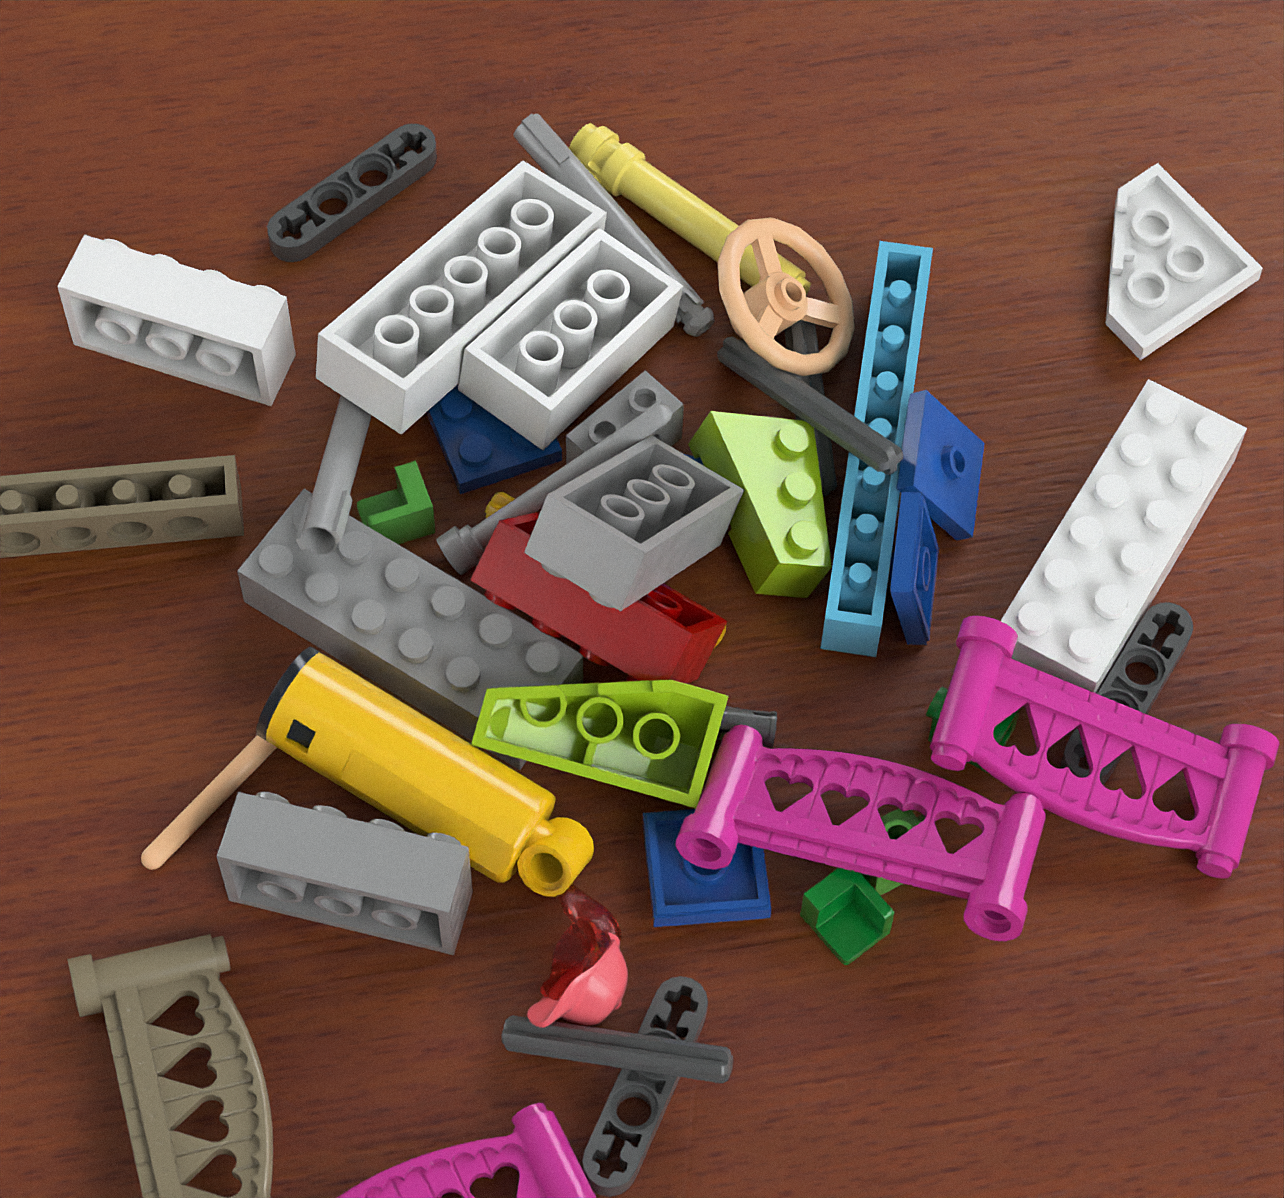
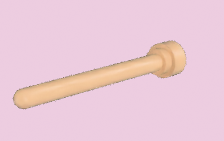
[141,735,277,870]

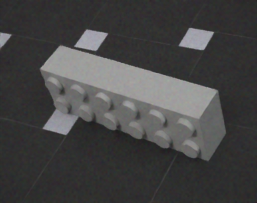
[237,489,583,770]

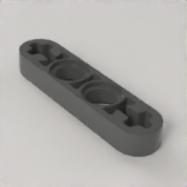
[267,123,437,262]
[1061,602,1193,785]
[582,976,708,1197]

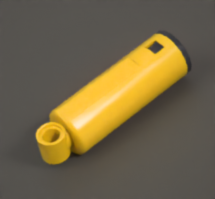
[256,647,594,897]

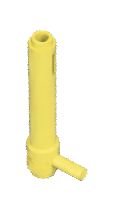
[569,123,811,295]

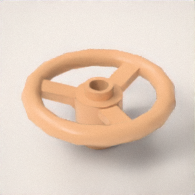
[718,217,855,376]

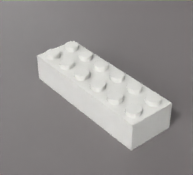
[316,161,607,434]
[1001,379,1247,694]

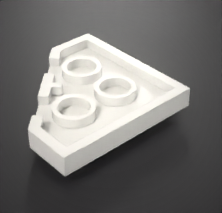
[1105,163,1263,360]

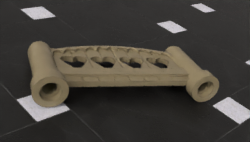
[67,934,273,1198]

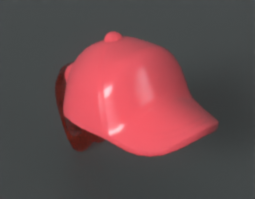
[527,883,628,1028]

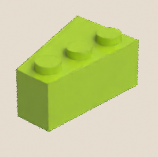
[688,411,832,598]

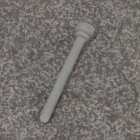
[436,403,672,575]

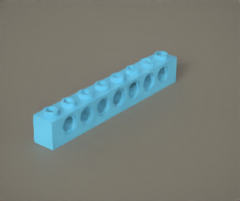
[820,241,933,657]

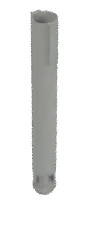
[513,114,714,337]
[296,395,372,554]

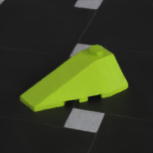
[471,679,729,808]

